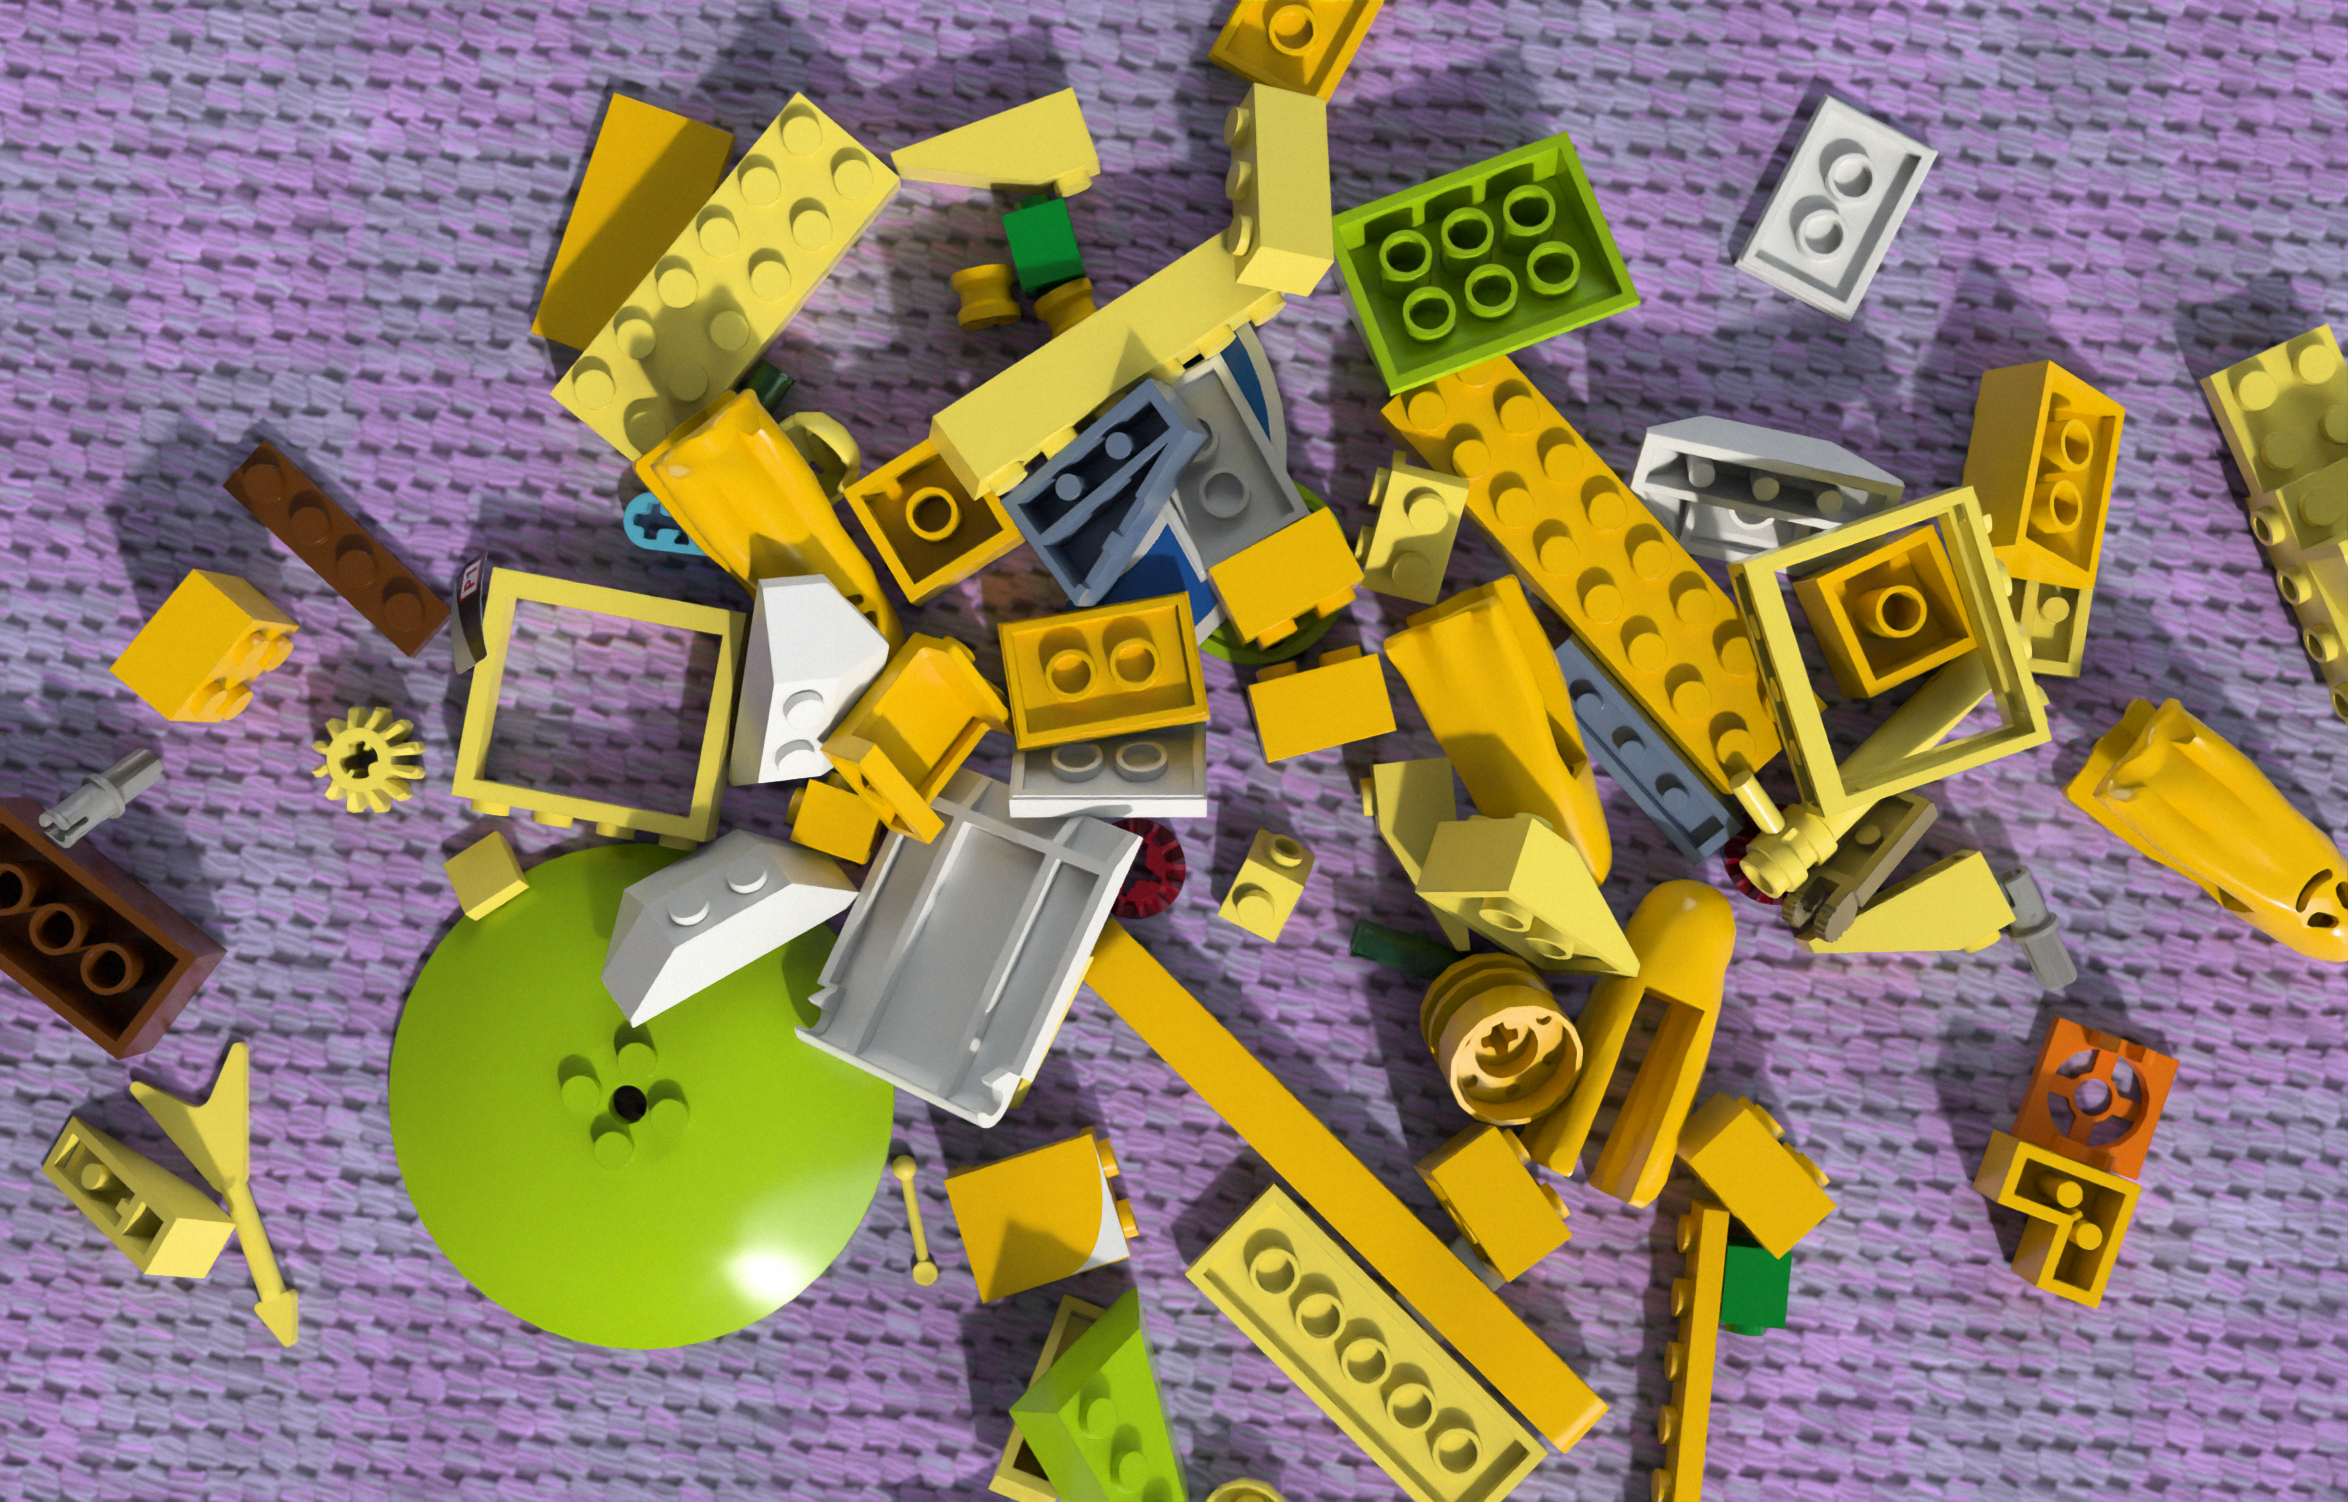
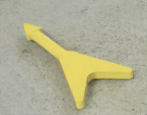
[130,1042,298,1347]

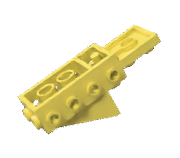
[2199,323,2348,728]

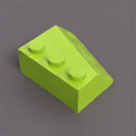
[1008,1287,1189,1502]

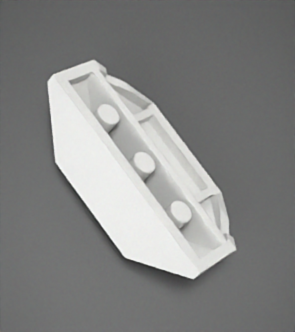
[1629,415,1905,576]
[728,574,889,786]
[601,828,859,1028]

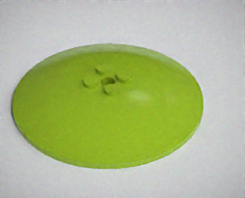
[388,843,895,1350]

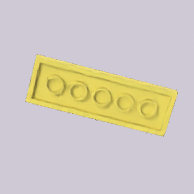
[1185,1179,1548,1502]

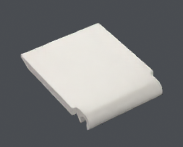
[794,766,1143,1128]

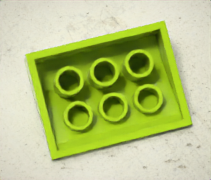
[1330,130,1640,396]

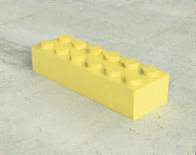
[549,92,901,462]

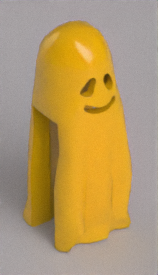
[631,389,906,668]
[1383,573,1612,888]
[2060,698,2348,963]
[1518,879,1737,1209]

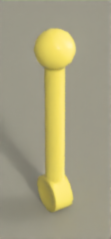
[892,1155,938,1286]

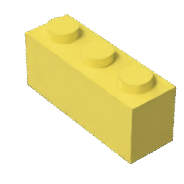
[1224,83,1334,297]

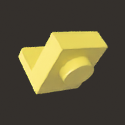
[1217,828,1316,943]

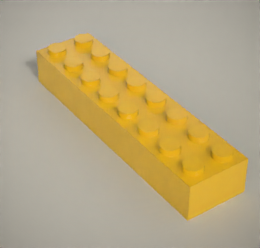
[1375,354,1828,795]

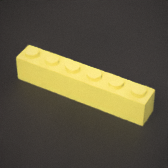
[929,226,1286,501]

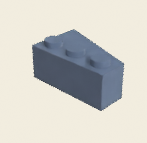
[1000,377,1209,606]

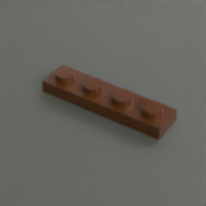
[222,440,451,658]

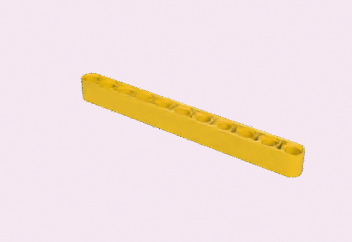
[1083,916,1610,1454]

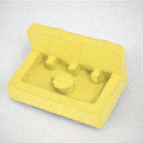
[1353,449,1469,606]

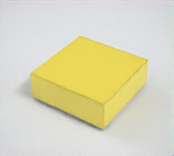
[443,830,529,921]

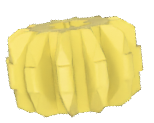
[311,706,427,813]

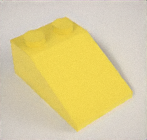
[1415,813,1640,977]

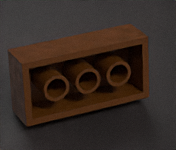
[0,797,228,1060]

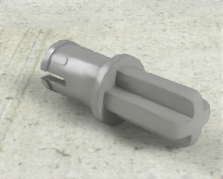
[39,747,164,848]
[1994,865,2077,991]

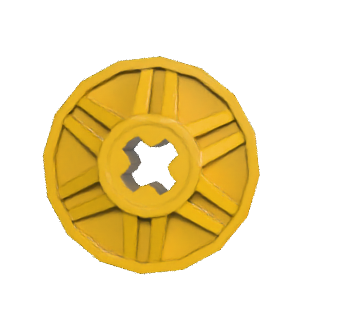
[1419,952,1583,1126]

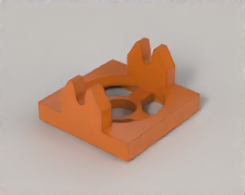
[2010,1015,2180,1181]

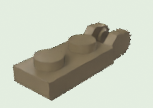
[1780,791,1939,943]

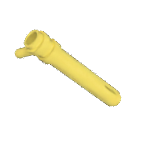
[1729,647,1992,899]

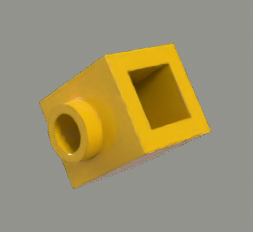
[786,771,883,865]

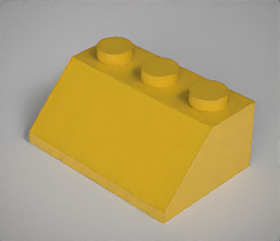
[1961,360,2126,590]

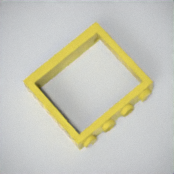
[1726,485,2052,818]
[451,567,753,851]

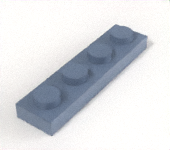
[1554,632,1746,867]

